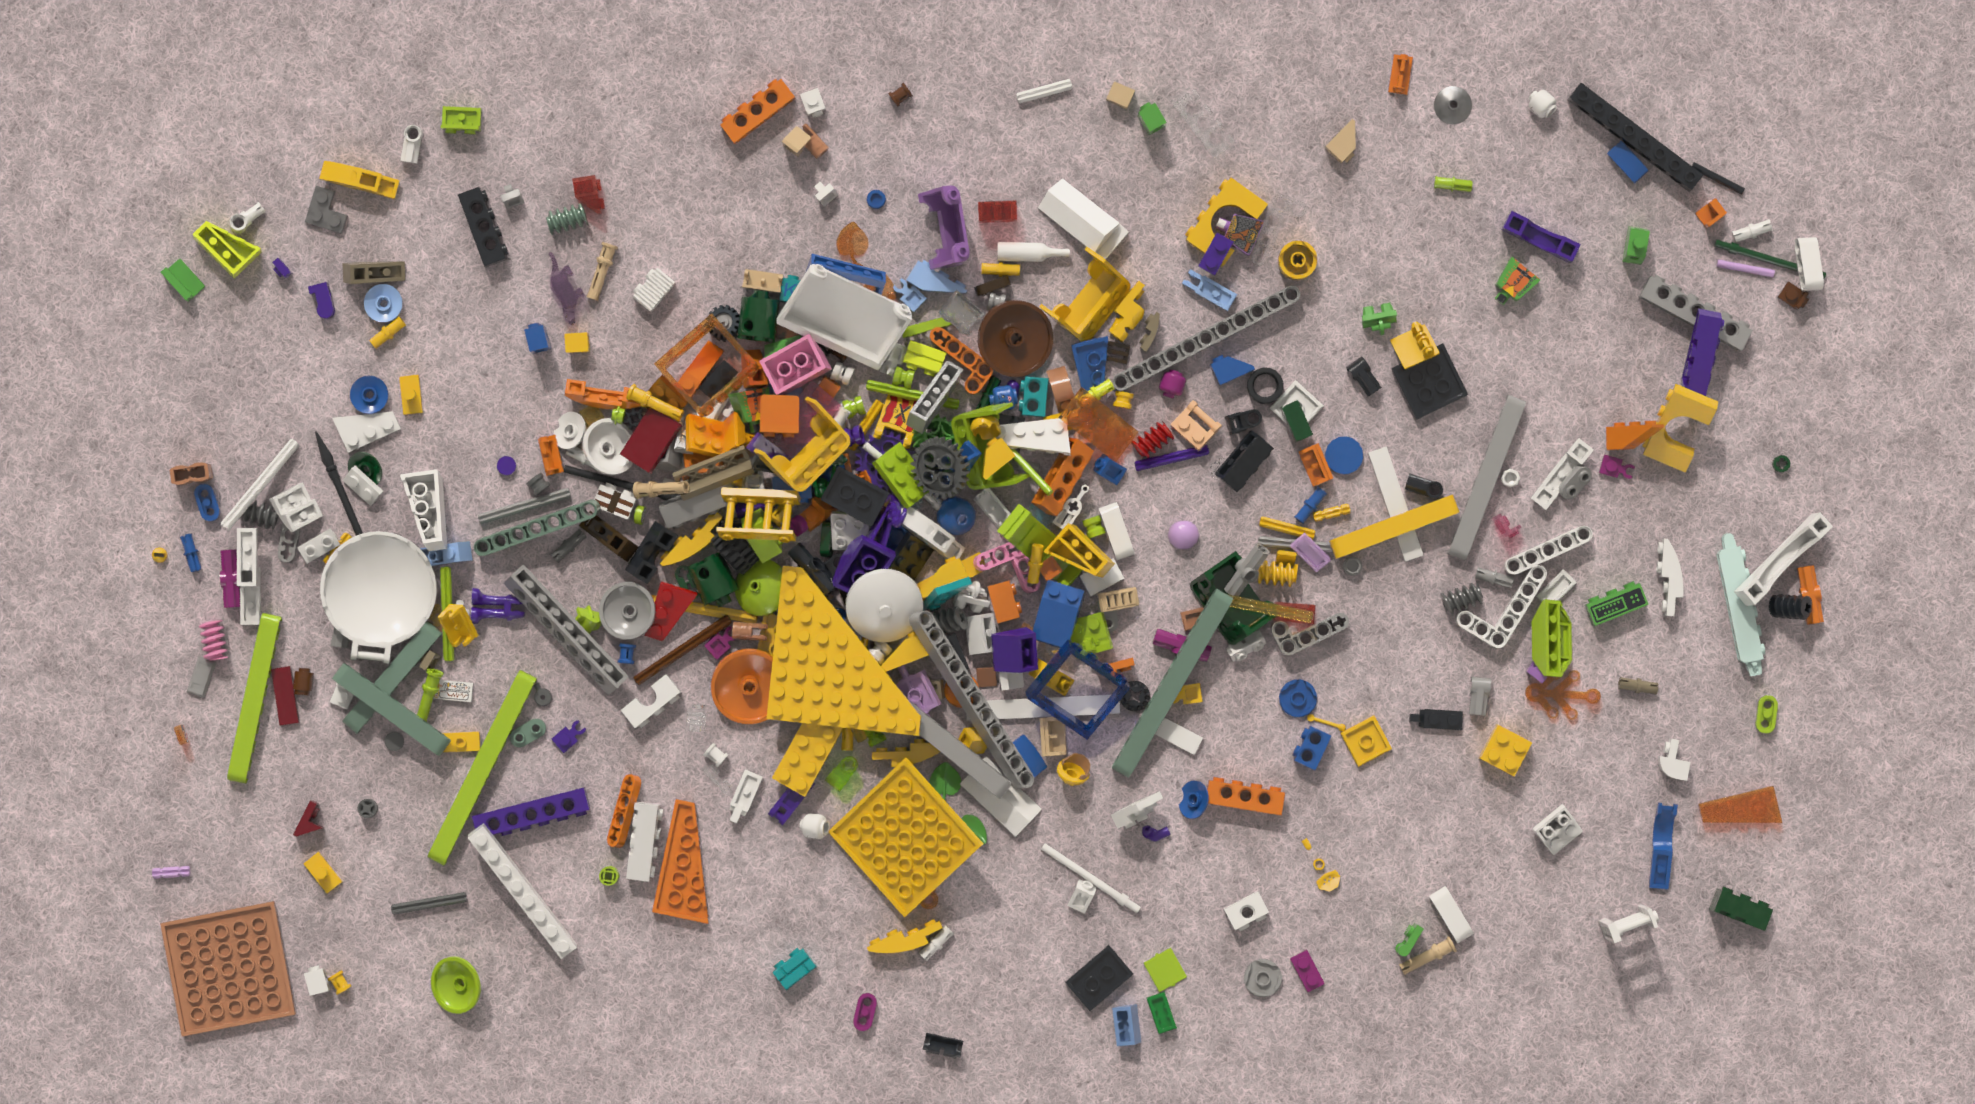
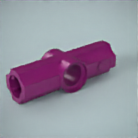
[220,549,240,608]
[1152,629,1212,662]

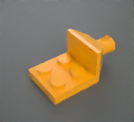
[685,412,756,457]

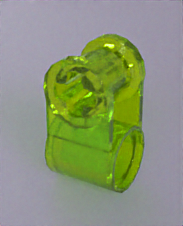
[824,756,858,792]

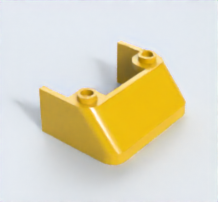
[1039,247,1131,342]
[754,397,850,492]

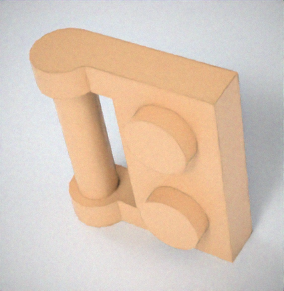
[1170,400,1222,451]

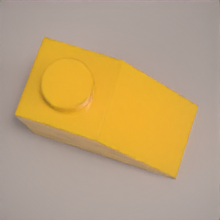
[982,437,1016,480]

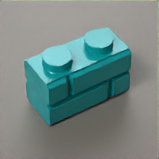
[772,947,817,991]

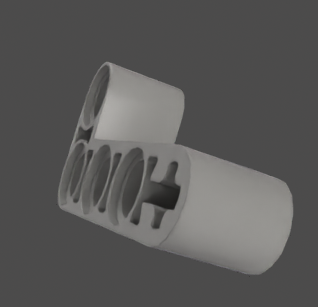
[1271,613,1349,656]

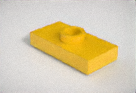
[442,732,480,752]

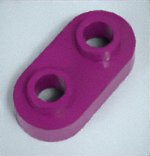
[853,993,877,1031]

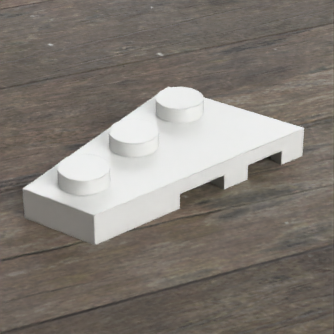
[332,411,401,453]

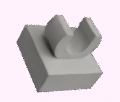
[500,184,525,210]

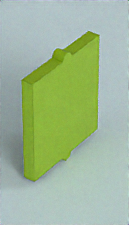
[1144,948,1187,992]

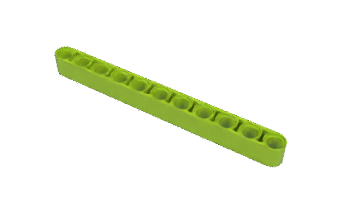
[427,670,537,866]

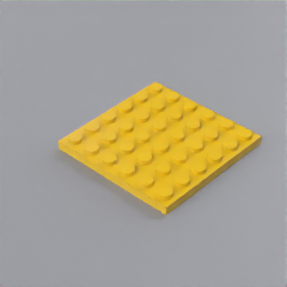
[828,758,984,918]

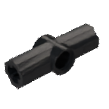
[788,542,837,597]

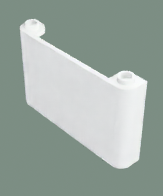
[777,264,912,370]

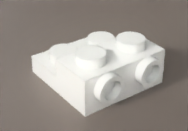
[1111,791,1163,829]

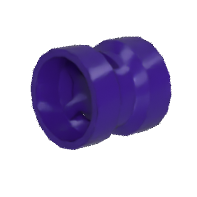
[844,425,865,447]

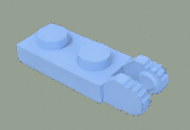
[1182,269,1237,311]

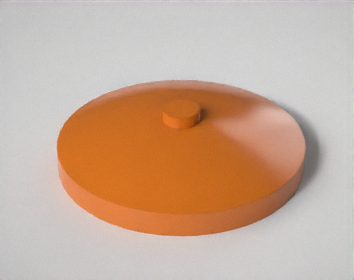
[711,649,773,724]

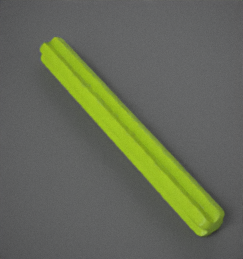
[866,380,960,410]
[440,566,455,661]

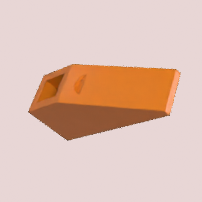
[1606,421,1664,450]

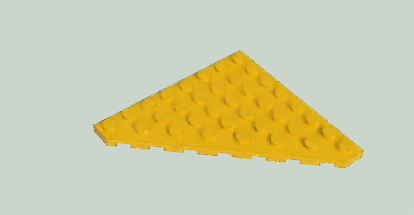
[767,566,922,736]

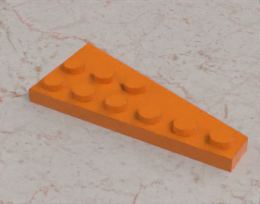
[652,799,709,924]

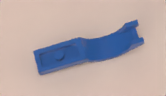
[1649,803,1678,889]

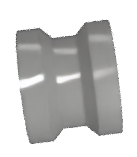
[987,292,1006,311]

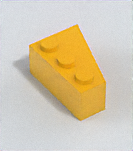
[1043,523,1115,578]

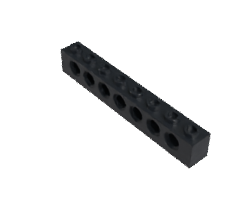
[1567,83,1703,192]

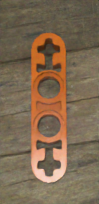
[607,774,641,848]

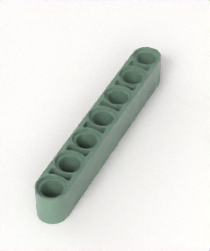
[474,499,601,556]
[342,621,443,734]
[332,663,451,756]

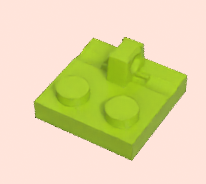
[1071,612,1113,659]

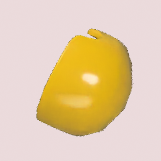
[970,415,1001,440]

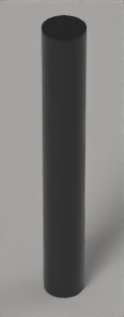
[1692,162,1745,195]

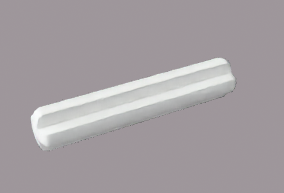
[1016,79,1072,103]

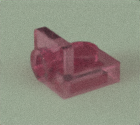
[1492,513,1522,539]

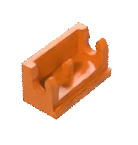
[1298,443,1333,487]

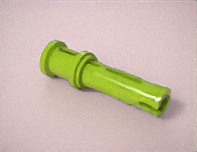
[417,668,444,722]

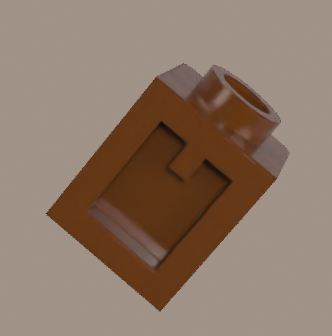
[1777,281,1809,310]

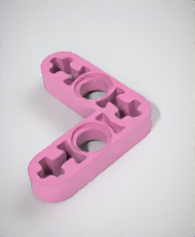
[973,542,1040,593]

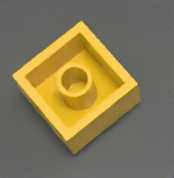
[1479,724,1532,777]

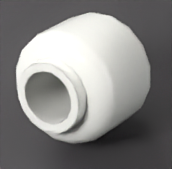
[1528,90,1557,118]
[800,813,830,840]

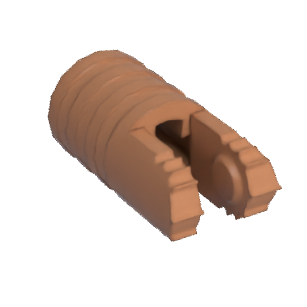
[802,123,829,159]
[732,622,768,641]

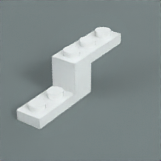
[237,528,261,625]

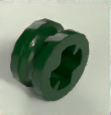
[1772,455,1791,472]

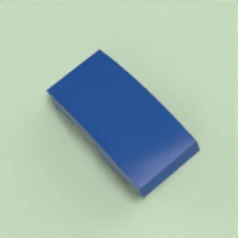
[1607,141,1649,184]
[1013,734,1047,777]

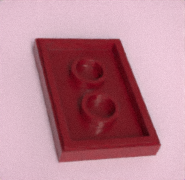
[620,407,682,474]

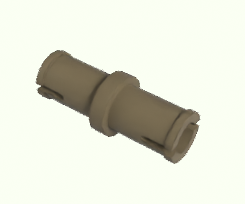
[1618,677,1659,695]

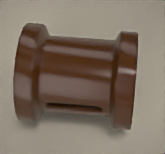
[888,82,913,107]

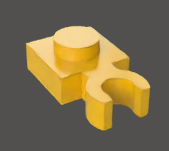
[1173,683,1203,705]

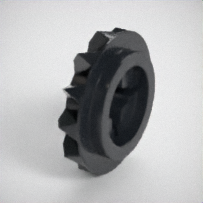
[1119,681,1150,711]

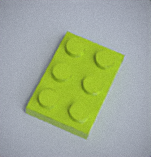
[872,442,929,509]

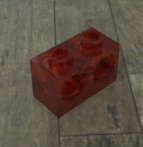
[978,200,1017,223]

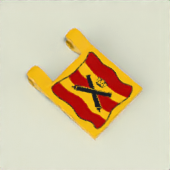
[873,395,917,449]

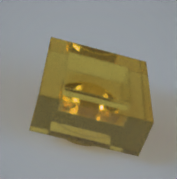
[578,406,605,429]

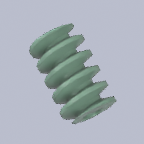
[546,203,588,235]

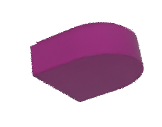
[790,515,808,537]

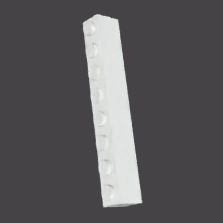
[468,823,577,959]

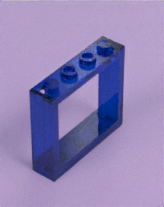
[1025,640,1130,740]

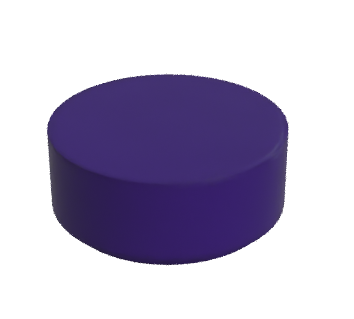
[497,456,516,475]

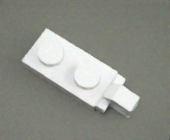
[729,770,763,823]

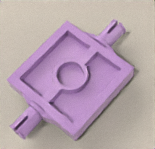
[896,665,941,717]

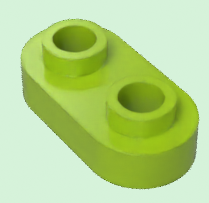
[1755,695,1778,733]

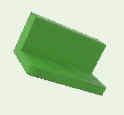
[160,259,205,302]

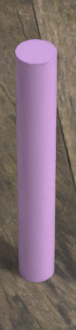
[1716,260,1775,277]

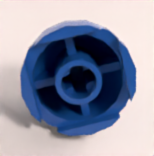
[936,496,976,535]

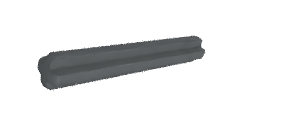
[391,892,467,915]

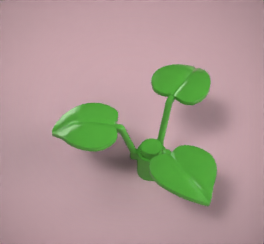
[929,762,987,845]

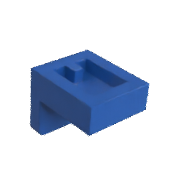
[1093,454,1127,485]

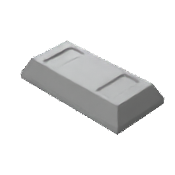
[186,656,216,698]

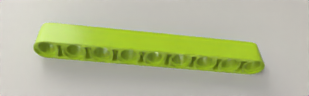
[227,613,282,784]

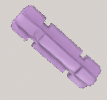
[152,866,190,879]

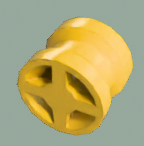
[1113,391,1134,409]

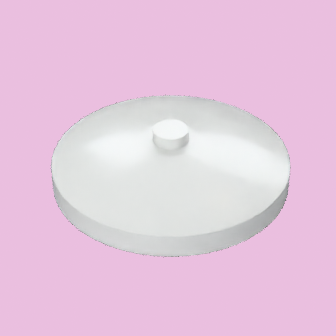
[846,569,923,642]

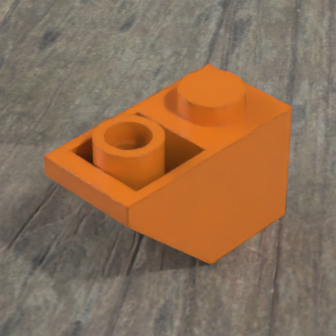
[740,349,768,389]

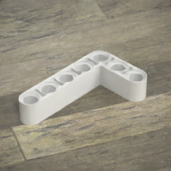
[1455,565,1547,648]

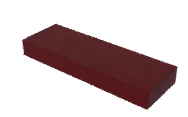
[271,666,299,726]

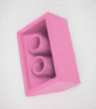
[760,334,832,395]

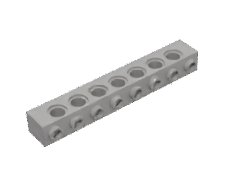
[503,565,629,695]

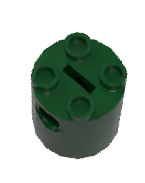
[737,290,779,343]
[687,552,739,608]

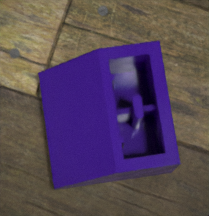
[991,627,1038,673]

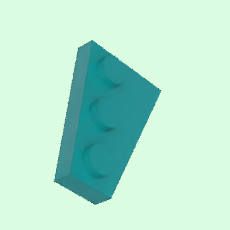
[923,577,972,612]

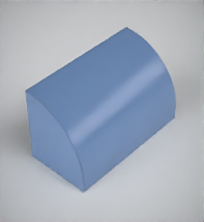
[1112,1004,1141,1046]

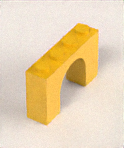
[1185,177,1268,267]
[1642,384,1718,473]

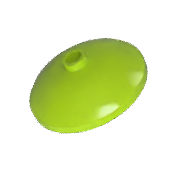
[735,560,782,616]
[431,956,481,1014]

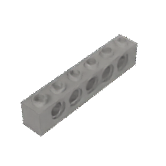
[1638,275,1753,352]

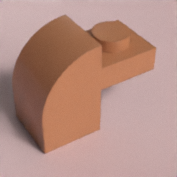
[1046,366,1077,413]

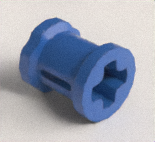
[617,643,636,664]

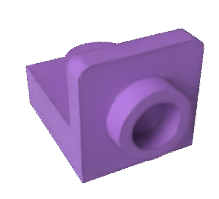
[1526,661,1547,683]

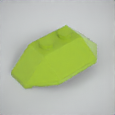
[1531,599,1572,677]

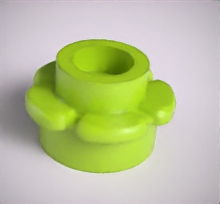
[611,406,625,425]

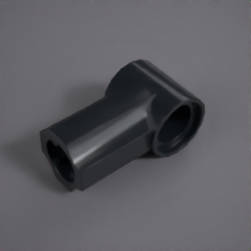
[1346,356,1382,397]
[1405,473,1443,499]

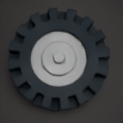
[706,305,740,342]

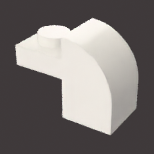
[1658,738,1691,781]

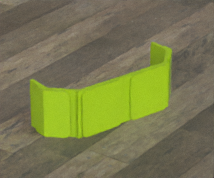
[997,504,1082,586]

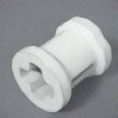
[703,743,728,768]

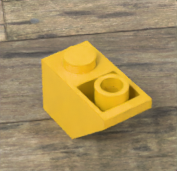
[1028,658,1075,696]

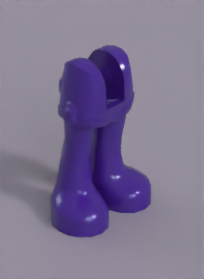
[471,588,525,624]

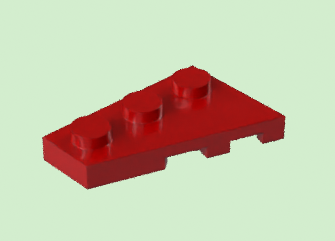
[644,581,698,642]

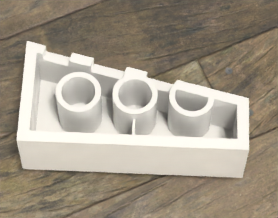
[626,802,663,882]

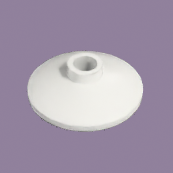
[554,412,586,449]

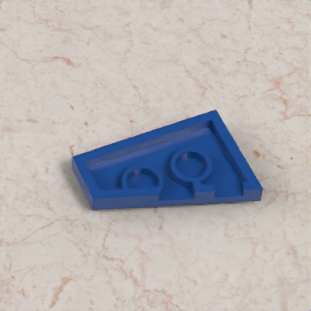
[1071,335,1108,394]

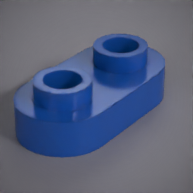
[194,484,221,521]

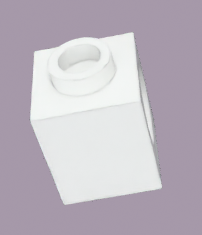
[304,965,331,996]

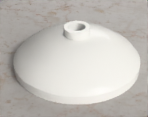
[583,418,633,475]

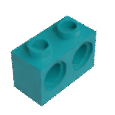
[1019,376,1048,417]

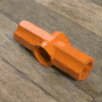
[1797,565,1824,625]

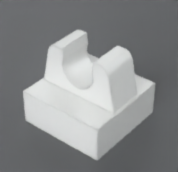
[814,182,839,207]

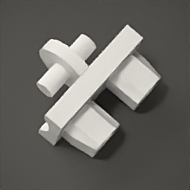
[953,581,990,613]

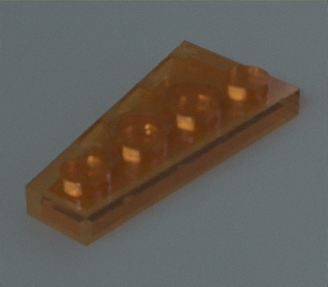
[1698,786,1783,823]

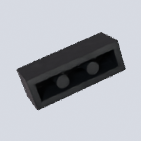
[1215,430,1274,492]

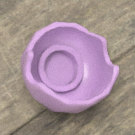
[1168,521,1199,550]

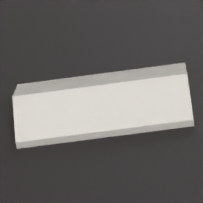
[1038,179,1120,253]
[960,757,1041,837]

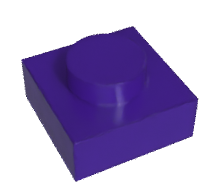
[272,258,293,278]

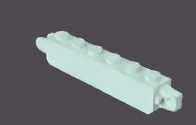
[1716,533,1766,676]

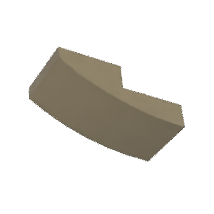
[1139,312,1160,353]

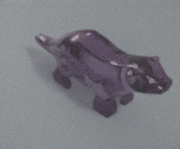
[549,252,586,326]

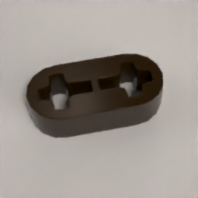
[974,276,1011,297]

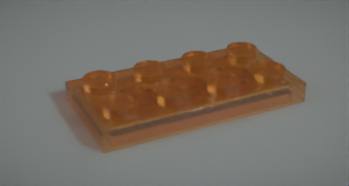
[1058,387,1138,462]

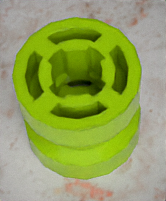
[892,366,915,389]
[842,396,866,419]
[1082,515,1106,539]
[599,866,619,886]

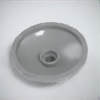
[599,582,656,640]

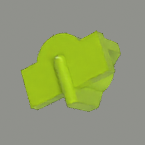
[575,605,602,635]

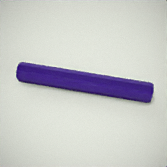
[1134,445,1210,471]

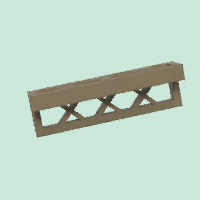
[672,445,755,501]

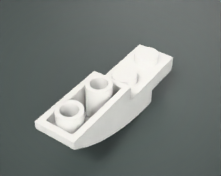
[901,505,966,559]
[1656,538,1683,616]

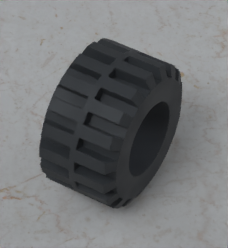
[711,527,760,575]

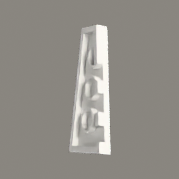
[996,418,1071,456]

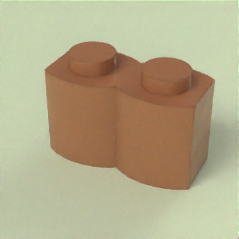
[169,462,213,485]

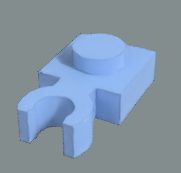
[893,278,927,312]

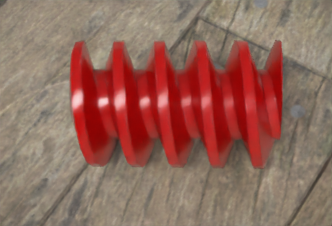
[1131,421,1174,459]

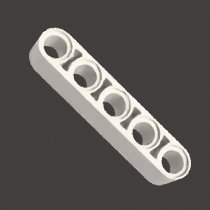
[1504,526,1593,575]

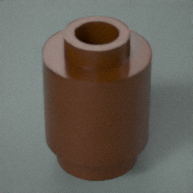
[293,668,314,696]

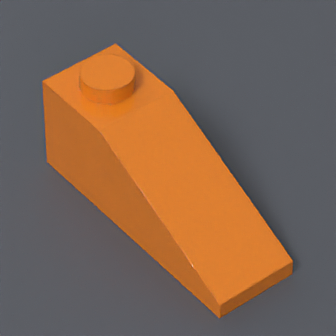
[675,340,724,398]

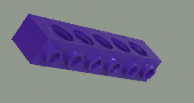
[472,787,590,836]

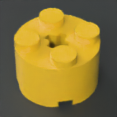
[1278,241,1317,280]

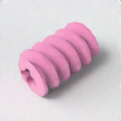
[199,620,228,661]

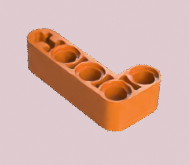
[930,327,993,395]

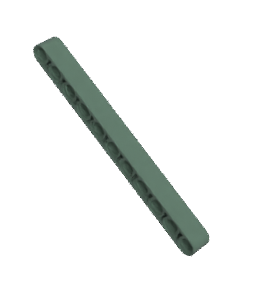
[1111,589,1233,778]

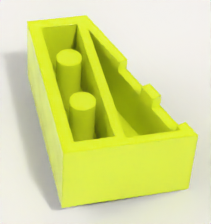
[193,221,262,279]

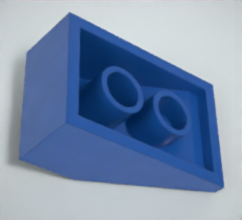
[1033,580,1085,650]

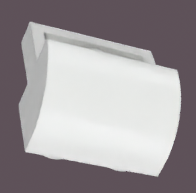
[1532,804,1583,855]

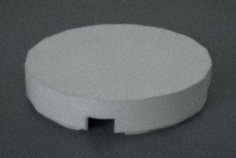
[1244,959,1282,997]

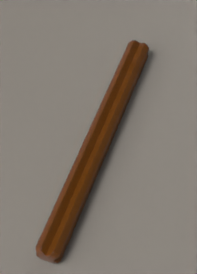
[633,615,732,685]

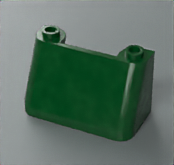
[1190,551,1280,645]

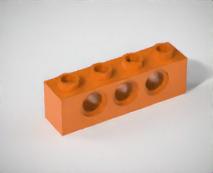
[720,79,796,144]
[1031,437,1094,516]
[1207,777,1285,816]

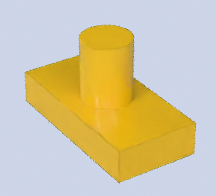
[399,375,423,415]
[303,852,343,894]

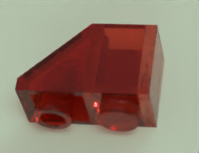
[572,175,605,215]

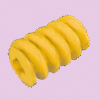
[1257,560,1298,587]

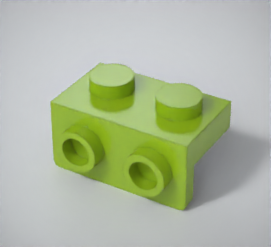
[440,106,482,135]

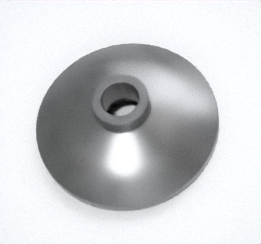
[1434,86,1472,124]

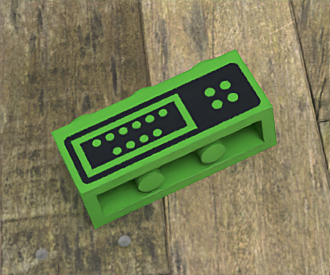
[1585,581,1649,626]

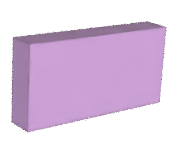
[1290,533,1331,572]

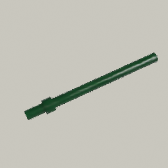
[1714,239,1826,279]

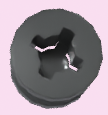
[526,473,551,496]
[357,799,378,818]

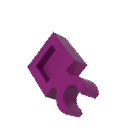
[1599,454,1635,479]
[703,626,736,660]

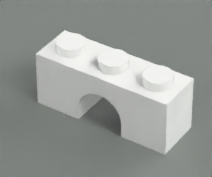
[621,674,681,728]

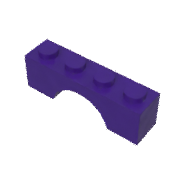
[1501,211,1581,263]

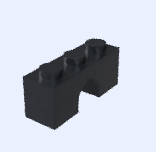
[625,521,678,584]

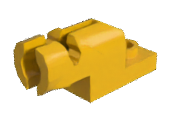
[1108,281,1145,342]

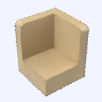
[1106,82,1135,109]

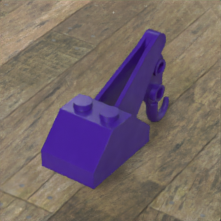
[832,494,907,593]

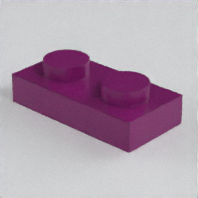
[1290,949,1325,992]

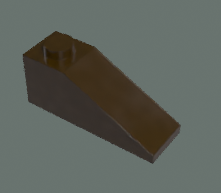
[579,511,639,562]

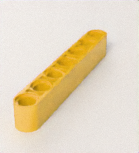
[1329,494,1459,559]

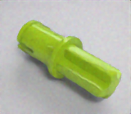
[1434,176,1473,192]

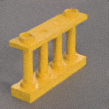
[716,488,801,543]

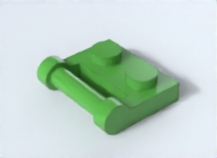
[1395,923,1424,956]

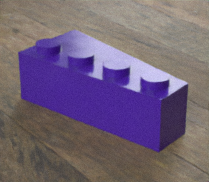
[1681,308,1724,396]

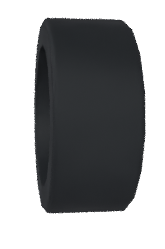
[1247,367,1284,404]

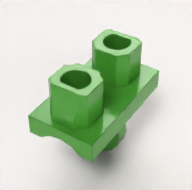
[1362,302,1397,335]

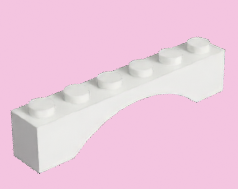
[1734,512,1833,606]

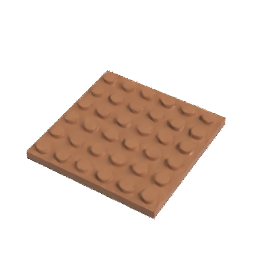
[160,901,296,1037]

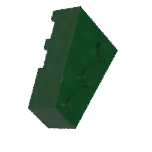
[1709,886,1773,931]

